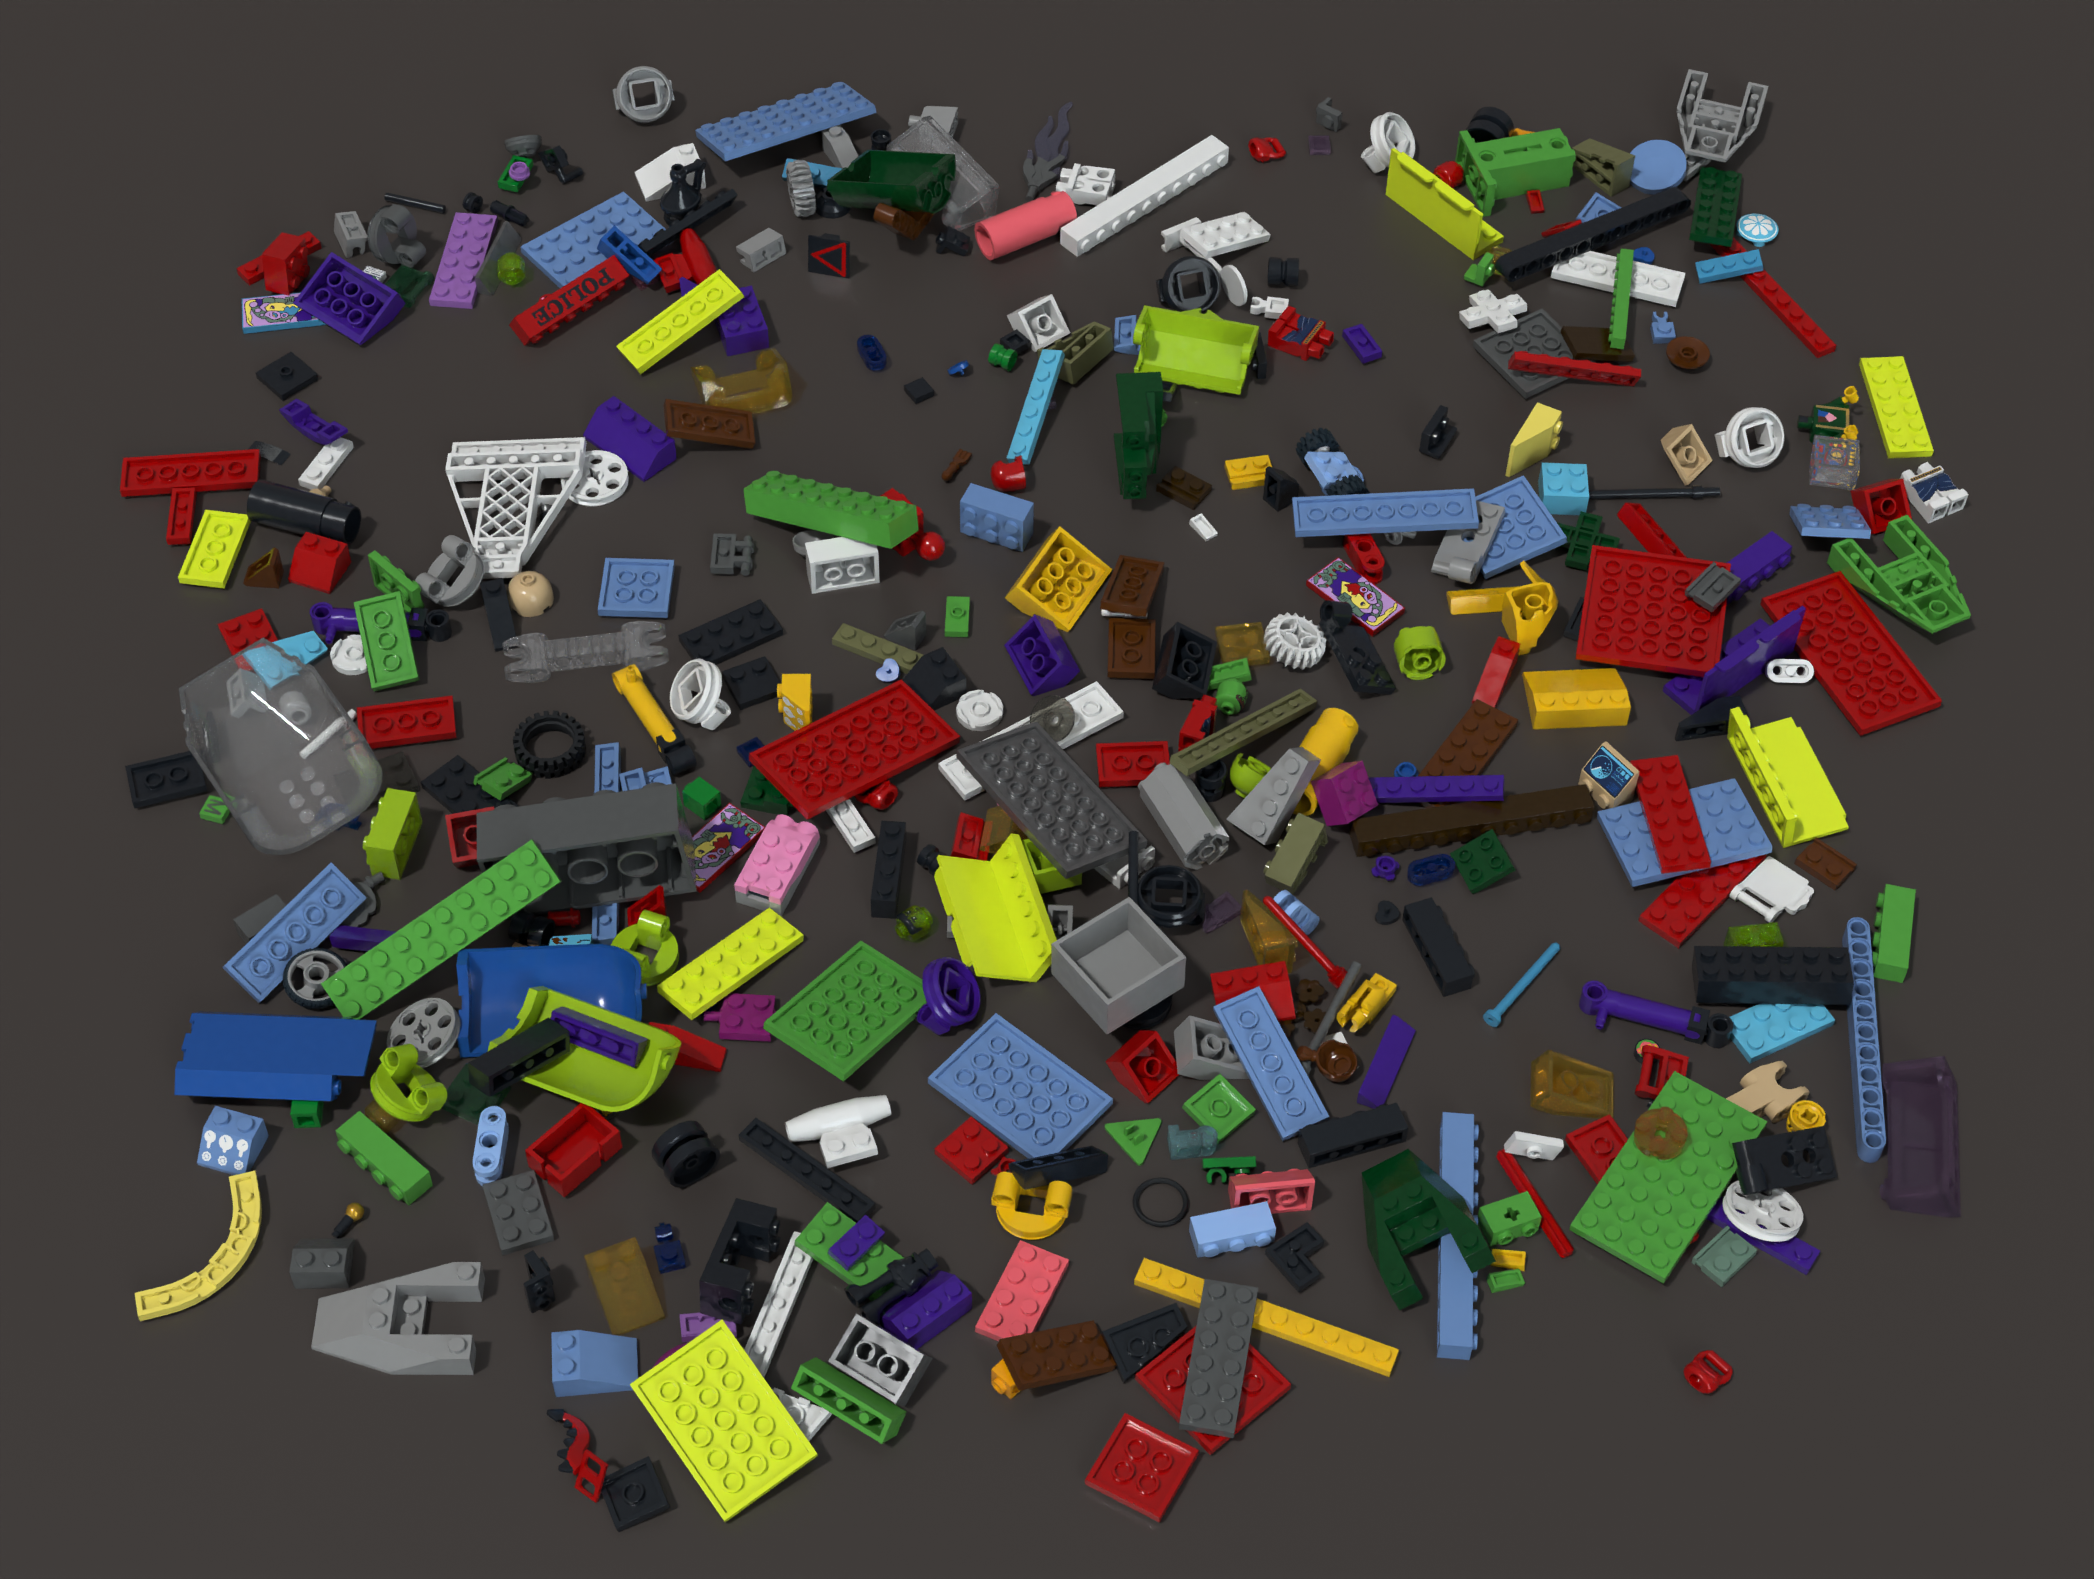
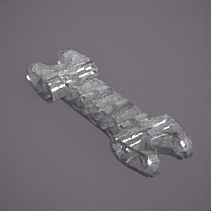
[502,621,669,683]

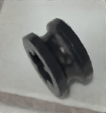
[462,192,483,214]

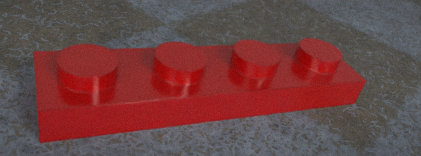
[236,231,322,286]

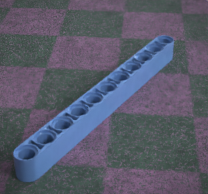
[1842,917,1886,1163]

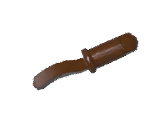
[942,449,972,481]

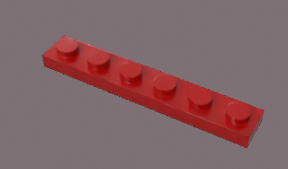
[1508,351,1641,387]

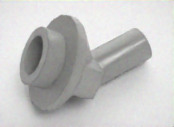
[1385,531,1416,545]

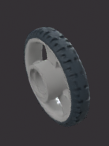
[283,948,347,1009]

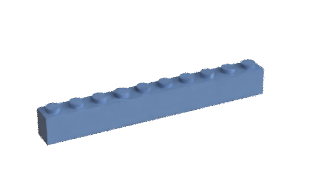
[1437,1112,1479,1360]

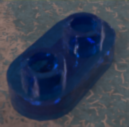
[857,335,887,370]
[1407,854,1455,886]

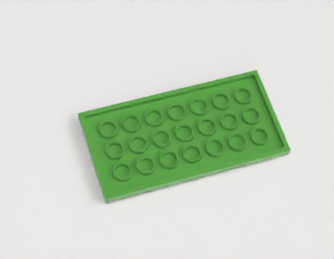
[1569,1071,1768,1284]

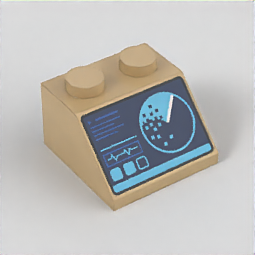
[1578,741,1640,810]

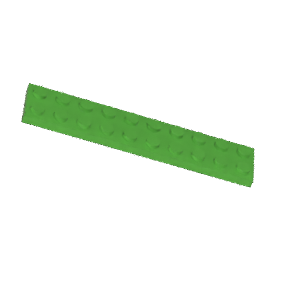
[321,839,562,1020]

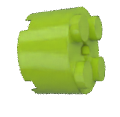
[1393,626,1446,680]

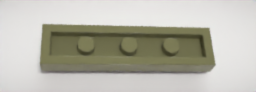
[832,623,923,674]

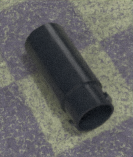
[247,479,361,544]

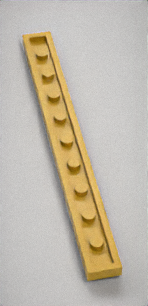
[1134,1258,1399,1377]

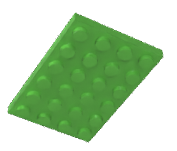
[763,941,927,1082]

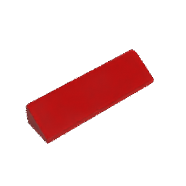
[1617,502,1687,558]

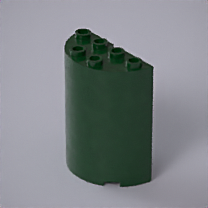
[827,150,956,213]

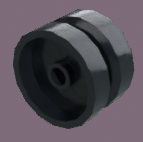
[651,1121,720,1188]

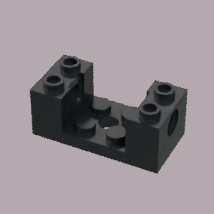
[699,1198,781,1325]

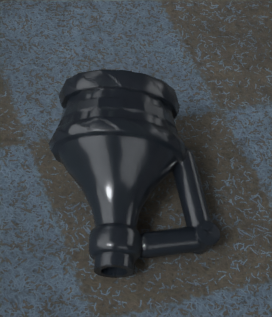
[660,159,706,225]

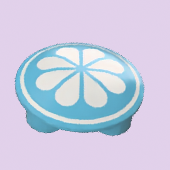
[1736,213,1778,247]

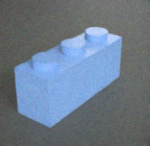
[1189,1201,1276,1258]

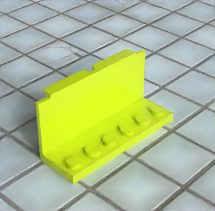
[1385,148,1504,261]
[1727,707,1849,848]
[934,833,1057,982]

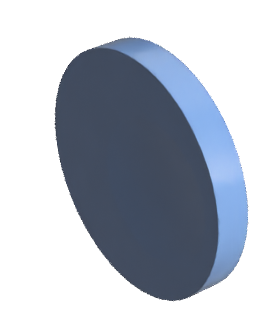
[1630,140,1687,195]

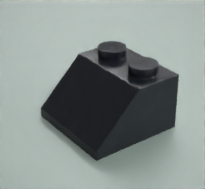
[903,647,967,711]

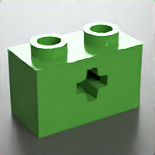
[1478,1191,1542,1247]

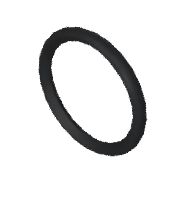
[1133,1177,1189,1227]

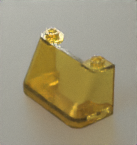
[690,348,792,414]

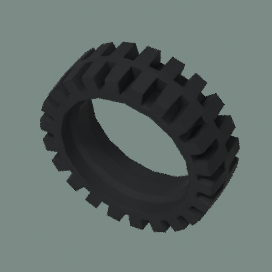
[513,710,586,779]

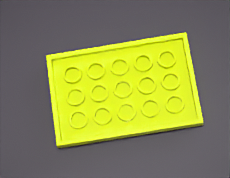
[630,1320,818,1523]

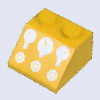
[777,674,813,731]

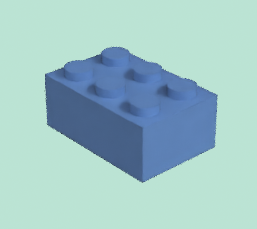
[960,483,1034,552]

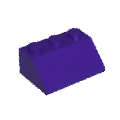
[1004,614,1080,696]
[880,1270,972,1349]

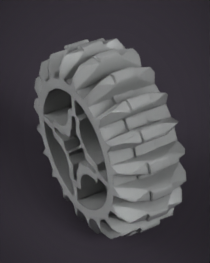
[786,160,816,217]

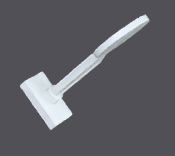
[1161,217,1248,306]

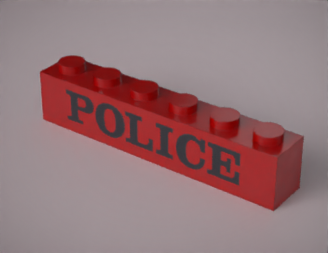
[509,255,630,346]

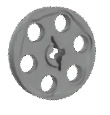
[387,998,461,1068]

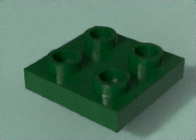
[1450,829,1516,895]

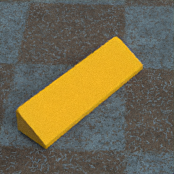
[1446,586,1520,615]

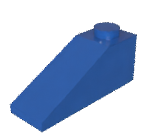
[597,225,662,284]

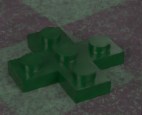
[1557,511,1620,571]

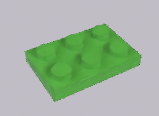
[368,550,425,612]

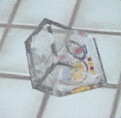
[1809,435,1860,490]

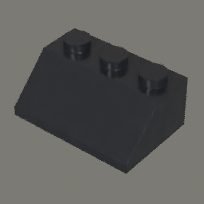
[1152,622,1217,699]

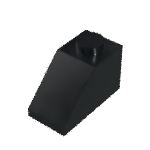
[1263,466,1299,512]

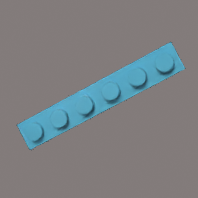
[1007,349,1065,465]

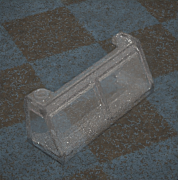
[886,115,999,231]

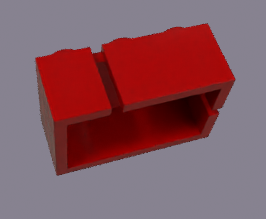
[525,1103,623,1197]

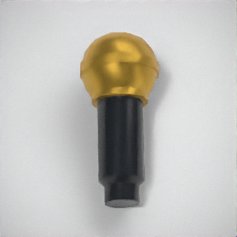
[331,1202,364,1238]

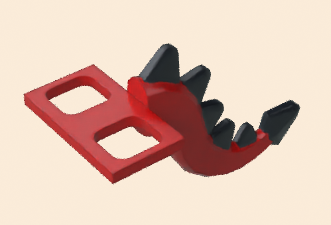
[546,1409,608,1503]

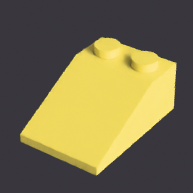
[1505,402,1563,477]

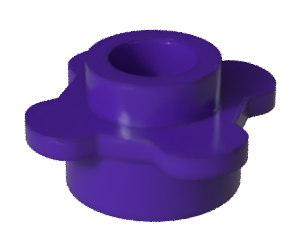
[1371,856,1399,881]

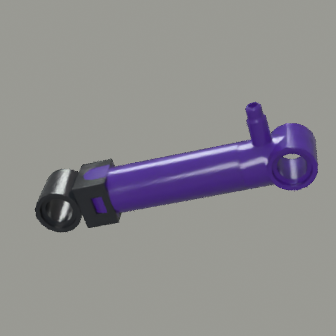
[310,602,452,644]
[1579,980,1733,1049]

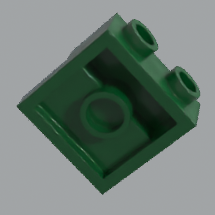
[740,766,794,816]

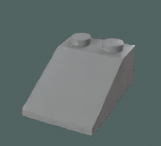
[1174,1015,1249,1080]

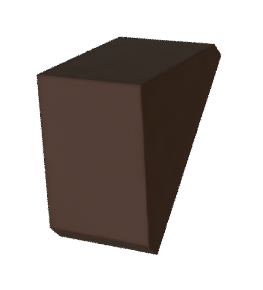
[243,547,284,589]

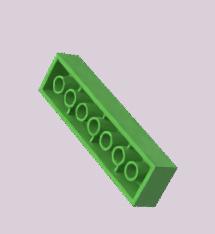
[743,471,919,549]

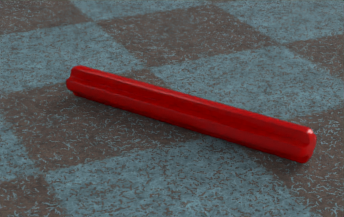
[1496,1149,1574,1258]

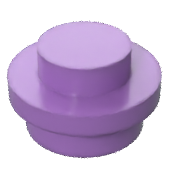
[509,162,530,181]

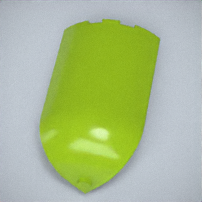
[487,986,681,1112]

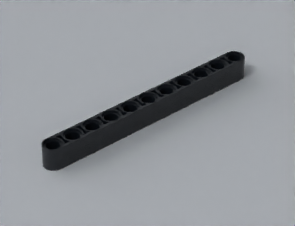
[1495,187,1691,282]

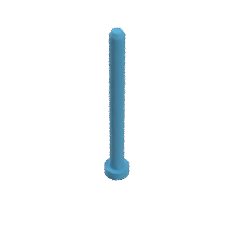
[1483,942,1560,1027]

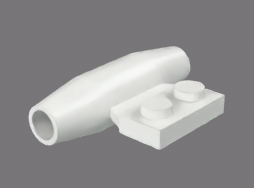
[785,1095,891,1168]

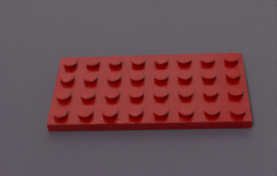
[1760,571,1942,736]
[749,679,961,820]

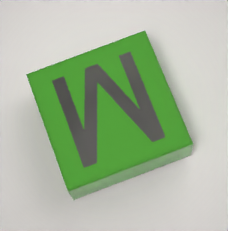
[199,795,233,824]

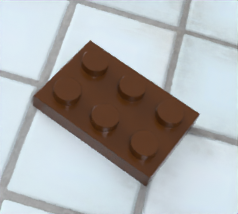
[1107,618,1156,679]

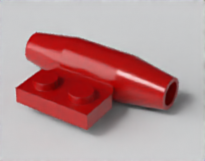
[653,228,717,293]

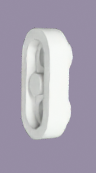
[1765,659,1814,683]

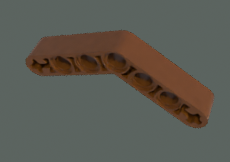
[873,188,950,240]

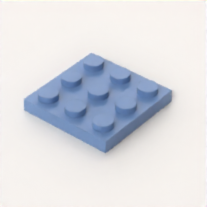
[1789,504,1871,539]
[598,558,675,618]

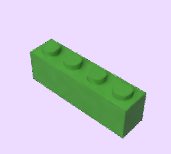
[1871,884,1916,983]
[335,1111,433,1205]
[791,1357,906,1444]

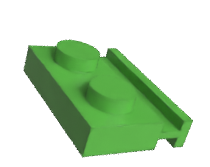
[473,757,532,801]

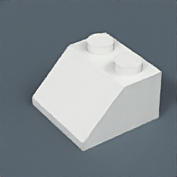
[1007,294,1070,352]

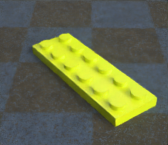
[616,269,744,375]
[1859,356,1934,458]
[657,908,804,1020]

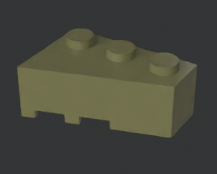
[1037,322,1114,385]
[1263,812,1328,895]

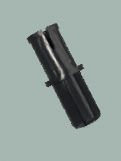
[490,200,529,226]

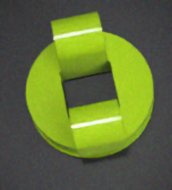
[611,909,679,986]
[370,1044,447,1122]

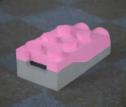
[734,814,820,917]

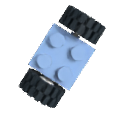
[1296,428,1370,496]

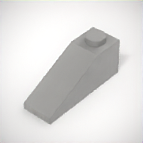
[822,125,859,169]

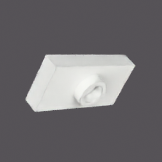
[1504,1131,1564,1161]

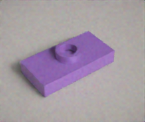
[679,1312,737,1342]

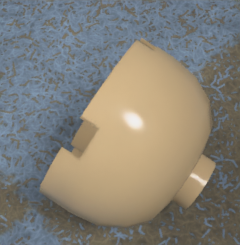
[507,571,554,617]

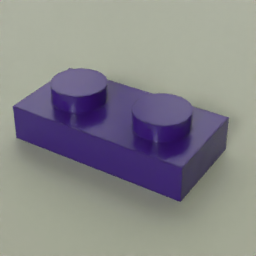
[1342,324,1383,364]
[828,1215,885,1271]

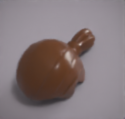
[1296,1039,1358,1082]

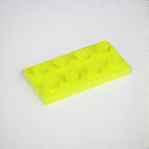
[178,510,251,588]

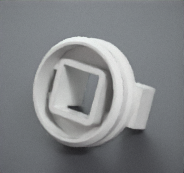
[1361,112,1415,173]
[1715,407,1784,468]
[670,658,731,730]

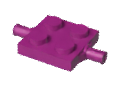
[704,993,776,1042]

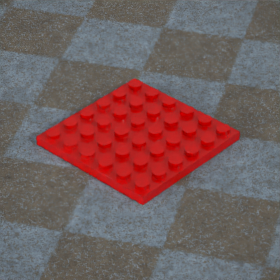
[1575,545,1731,677]

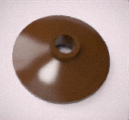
[1666,336,1710,369]

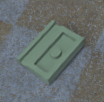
[1691,1226,1757,1287]

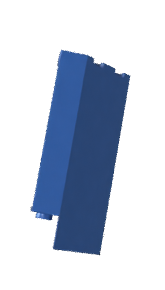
[174,1011,377,1101]

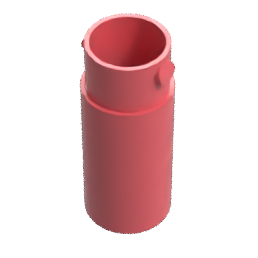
[974,191,1077,260]

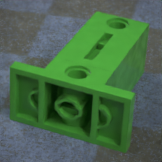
[1455,128,1576,217]

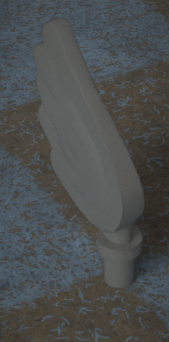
[328,872,385,938]

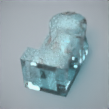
[1167,1125,1218,1160]

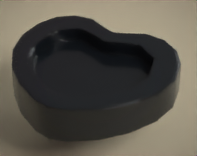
[1375,900,1399,925]

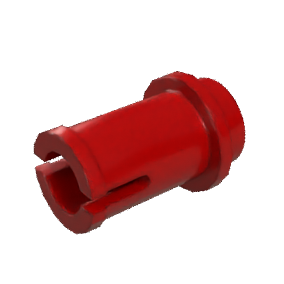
[548,908,581,928]

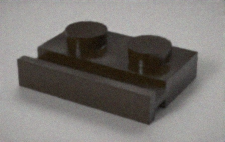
[1156,466,1212,510]

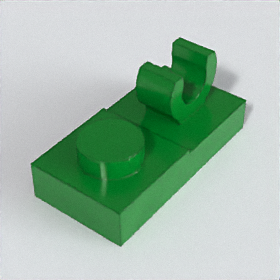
[1201,1156,1256,1184]

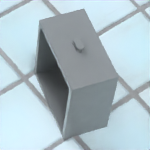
[1051,897,1186,1034]

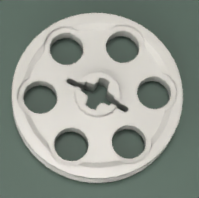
[560,450,629,506]
[1722,1181,1803,1242]

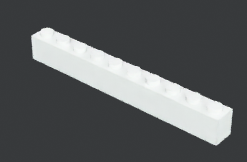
[1060,135,1229,257]

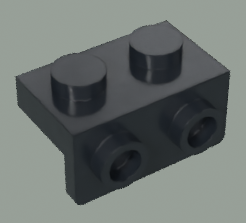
[523,1250,555,1313]

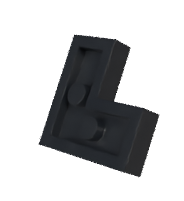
[1265,1222,1324,1293]

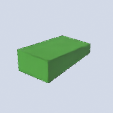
[1486,1269,1525,1293]

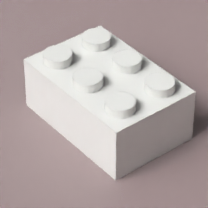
[805,537,880,594]

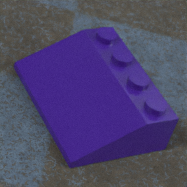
[293,252,405,346]

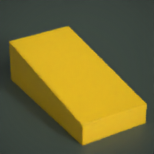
[1491,1249,1526,1271]

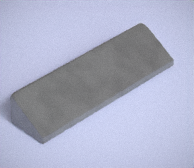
[475,221,521,296]

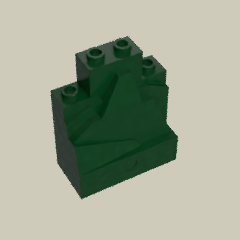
[1113,372,1163,499]

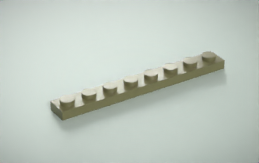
[1169,688,1317,776]

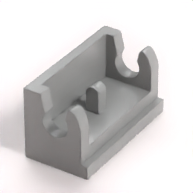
[334,211,368,258]
[736,228,786,272]

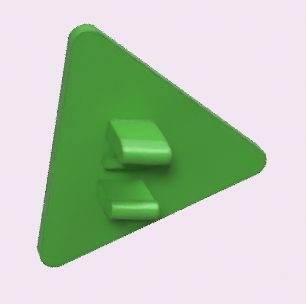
[1105,1118,1161,1166]

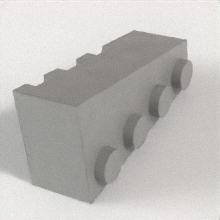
[1226,747,1321,845]

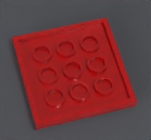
[1135,1326,1291,1455]

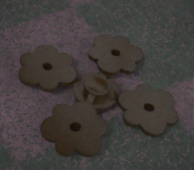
[1279,979,1326,1039]

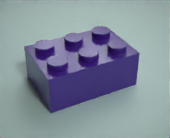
[714,286,769,357]

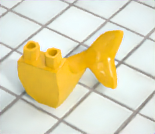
[1502,560,1558,655]

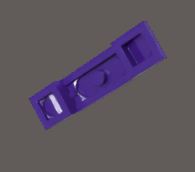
[279,399,348,445]

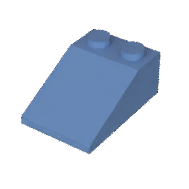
[551,1330,638,1397]

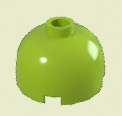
[1230,753,1271,798]

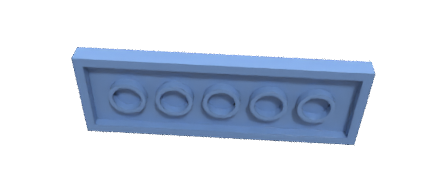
[222,862,366,1003]
[1213,986,1329,1141]

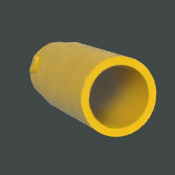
[1293,708,1359,816]

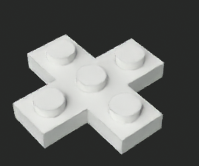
[1459,290,1527,333]

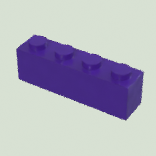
[1726,531,1793,606]

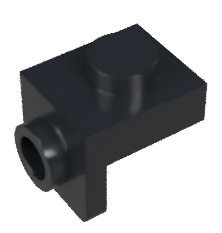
[935,226,970,256]

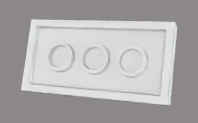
[1180,212,1271,258]

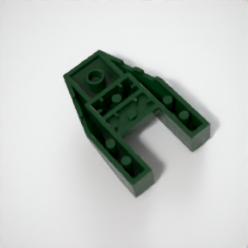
[1362,1149,1496,1310]

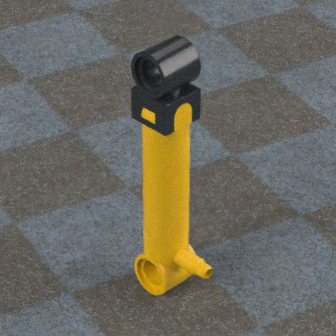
[612,664,697,775]

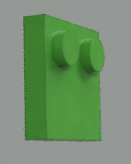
[1182,1074,1256,1144]

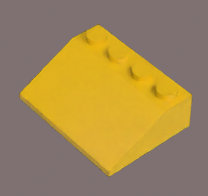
[1005,526,1112,632]
[1522,668,1631,729]

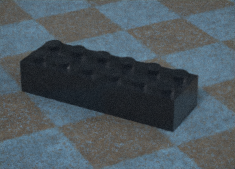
[1692,946,1854,1005]

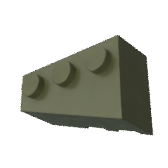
[1571,138,1635,197]

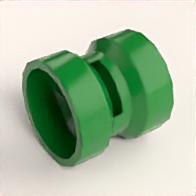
[988,343,1018,371]

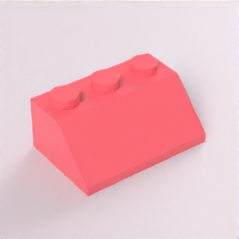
[1228,1169,1315,1214]

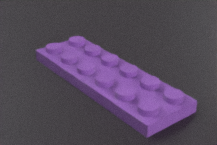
[429,212,498,309]

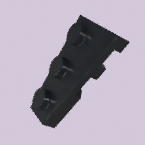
[1101,1303,1188,1384]

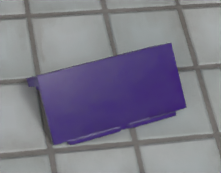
[1663,606,1806,715]

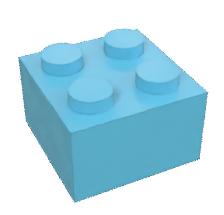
[1538,463,1589,515]

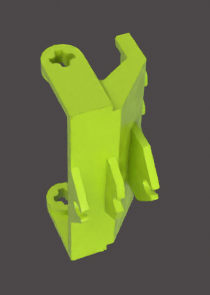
[1133,305,1259,395]

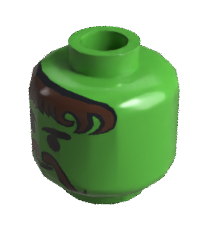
[1215,679,1248,715]

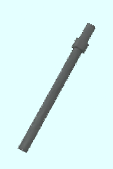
[1300,961,1362,1076]

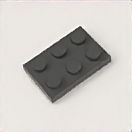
[482,1170,555,1256]

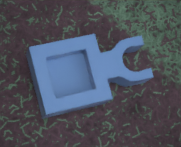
[1650,312,1676,344]

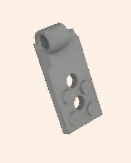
[1431,501,1505,584]

